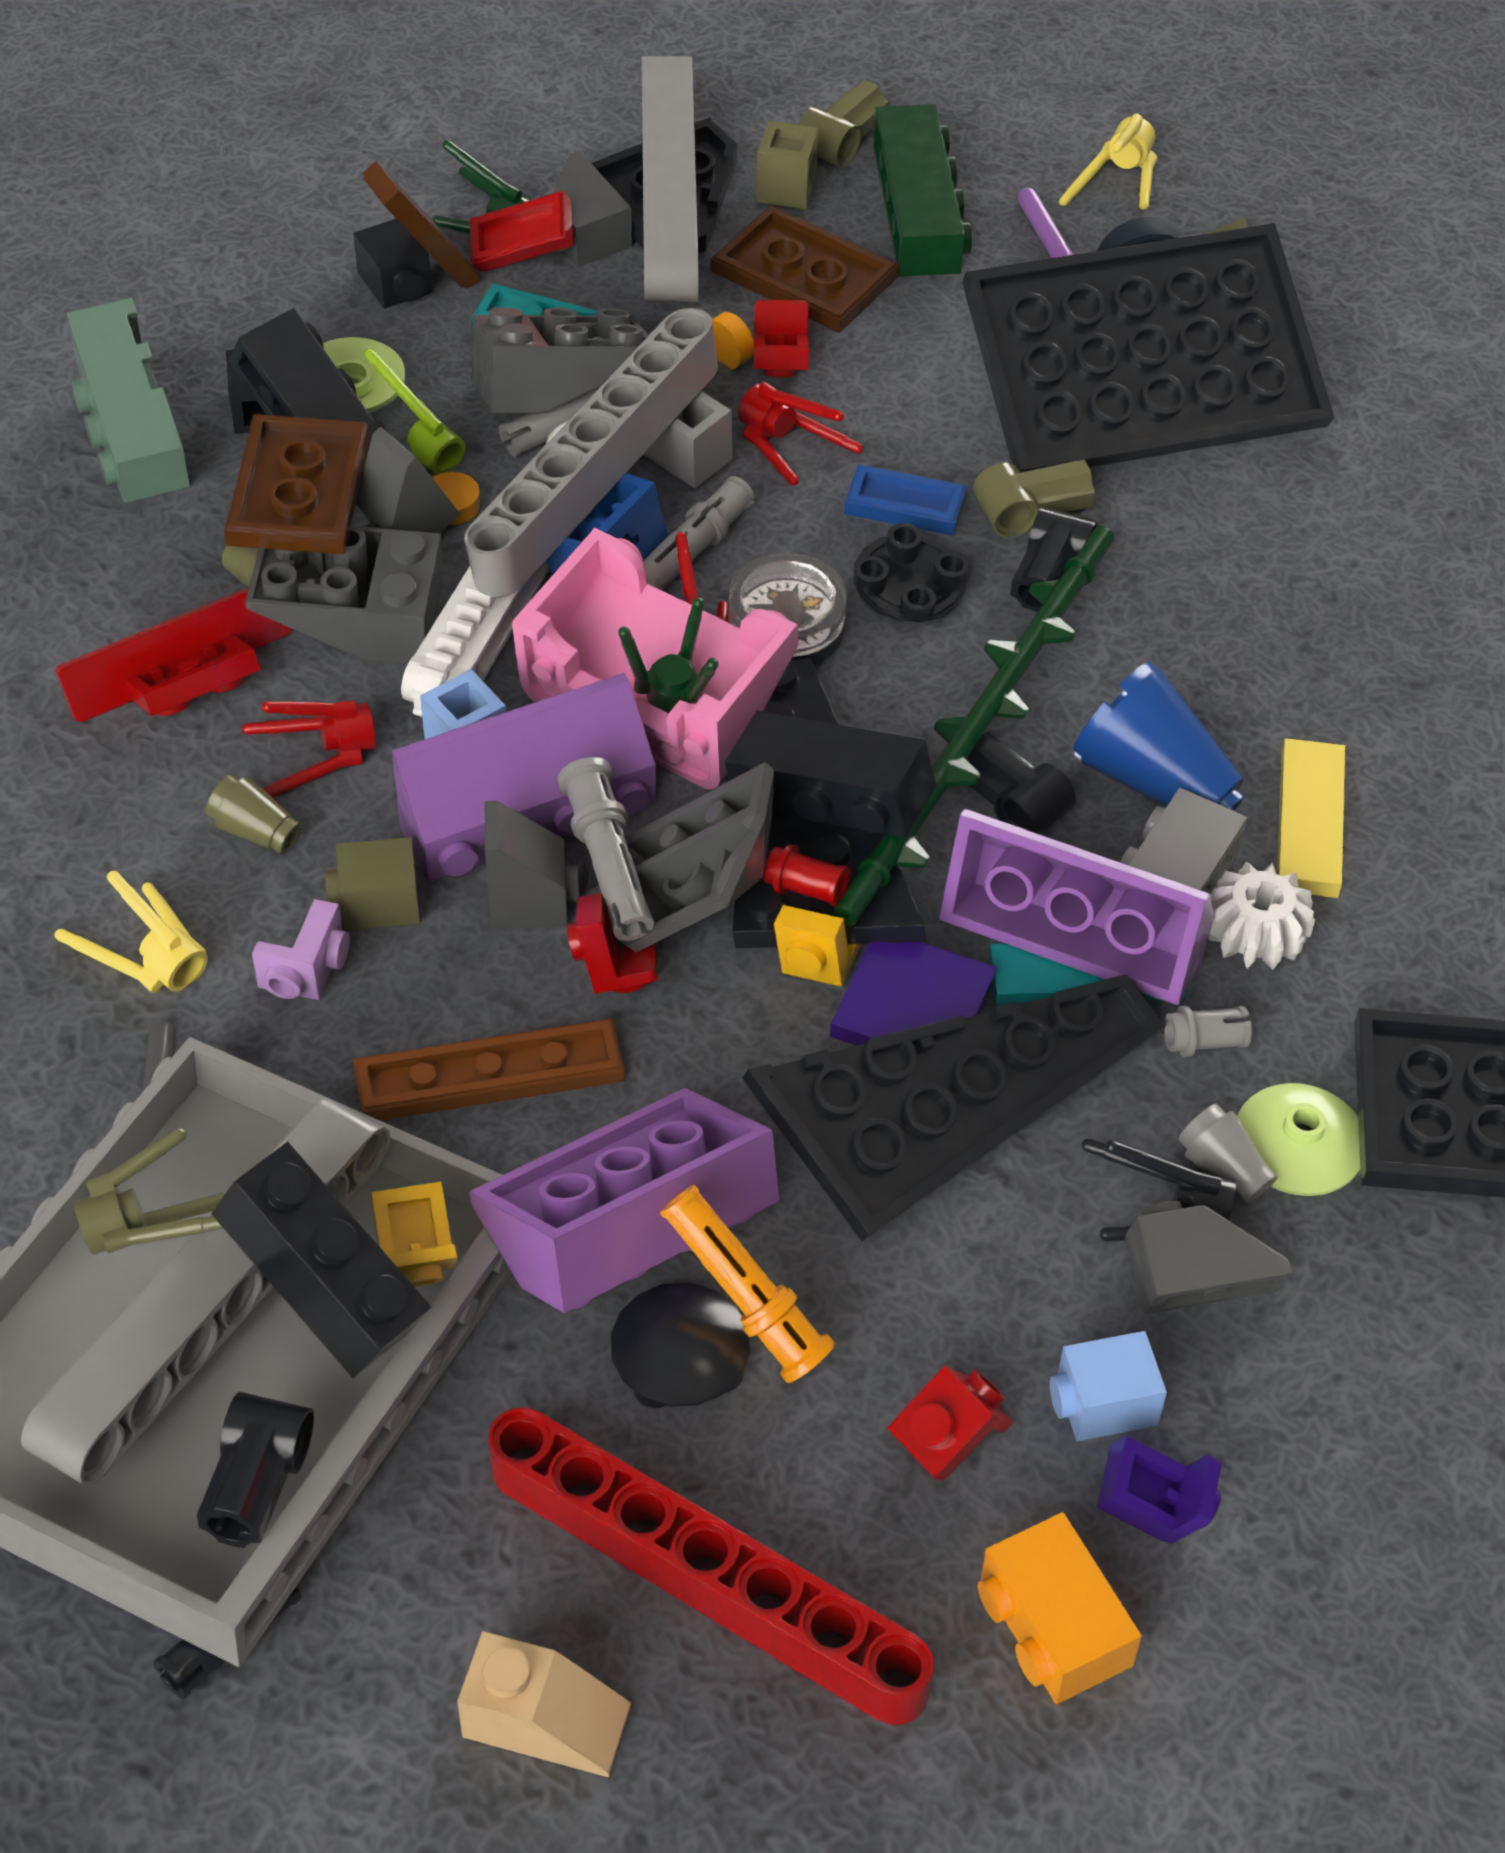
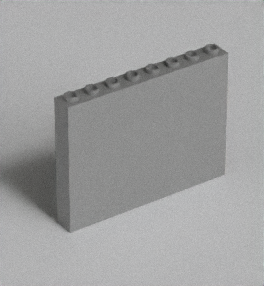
[0,1037,512,1668]

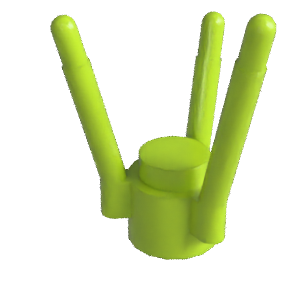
[364,348,466,475]

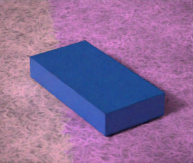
[844,464,967,536]

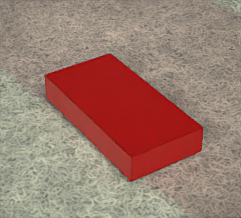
[470,191,573,272]

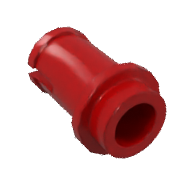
[764,844,851,907]

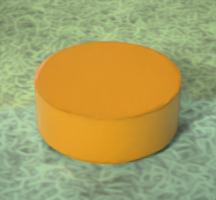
[712,312,754,369]
[432,472,480,525]

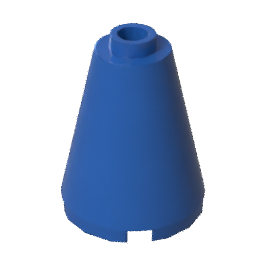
[1073,661,1245,811]

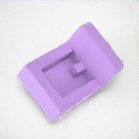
[252,899,350,1000]

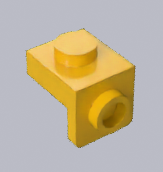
[774,905,861,987]
[370,1181,457,1287]

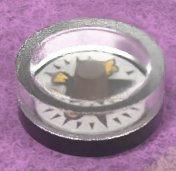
[728,553,847,664]

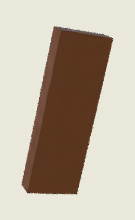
[363,160,481,289]

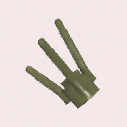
[74,1128,226,1255]

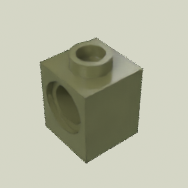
[756,120,819,210]

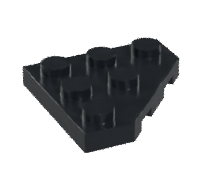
[591,117,737,254]

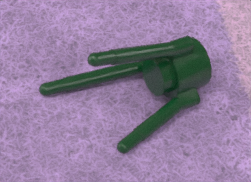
[433,140,531,233]
[618,597,719,713]

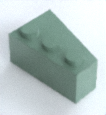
[66,298,190,503]

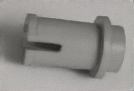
[1164,1005,1252,1058]

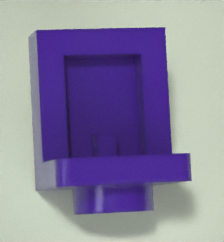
[1096,1435,1222,1544]

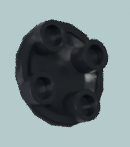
[853,523,968,622]
[611,1283,750,1408]

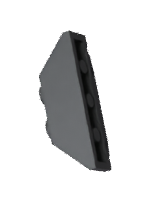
[576,762,774,952]

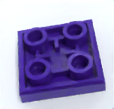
[830,941,997,1046]

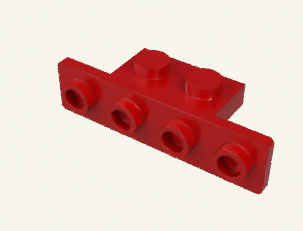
[55,587,291,722]

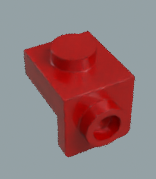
[754,299,809,377]
[567,893,658,994]
[887,1365,1013,1481]

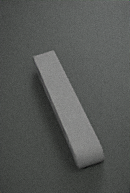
[642,56,698,302]
[464,308,718,597]
[21,1098,390,1486]

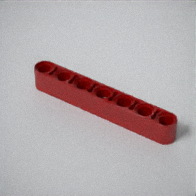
[488,1408,934,1725]

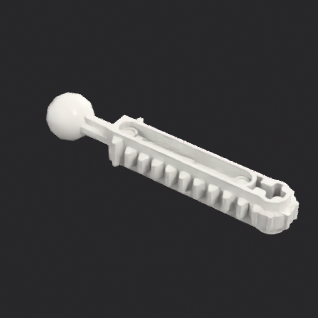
[401,419,570,717]

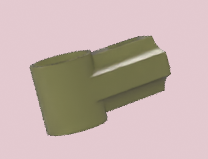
[798,80,889,168]
[973,459,1095,538]

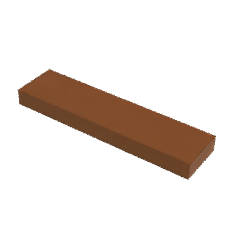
[353,1018,625,1121]

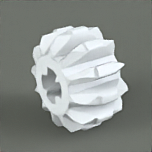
[1208,861,1315,970]

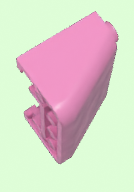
[512,528,798,790]

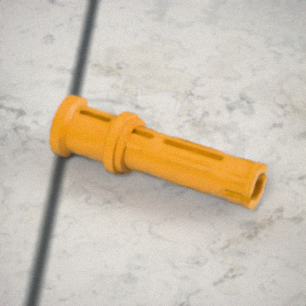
[659,1184,835,1384]

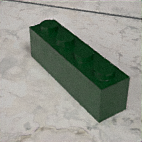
[873,104,972,277]

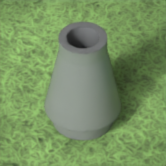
[1178,1103,1277,1204]

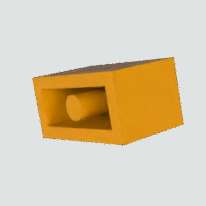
[977,1512,1142,1705]

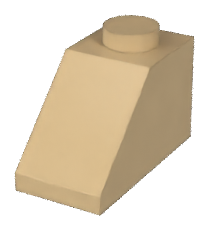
[457,1631,631,1777]

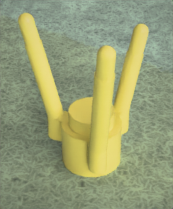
[1059,114,1158,210]
[54,871,208,993]

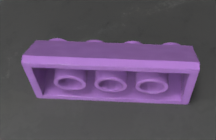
[392,673,656,882]
[939,809,1214,1005]
[469,1088,779,1313]

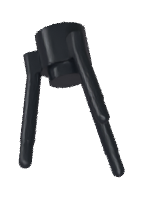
[1082,1139,1236,1241]

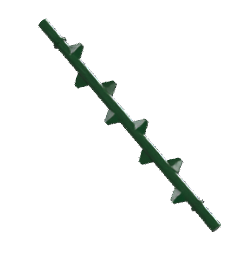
[833,526,1115,927]

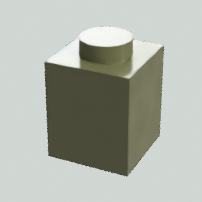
[325,837,420,930]

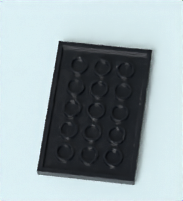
[962,223,1334,473]

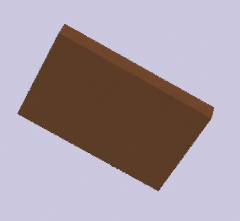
[710,205,899,333]
[225,414,369,554]

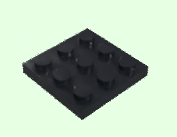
[1354,1008,1505,1198]

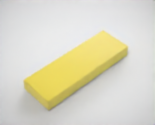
[1277,738,1345,898]

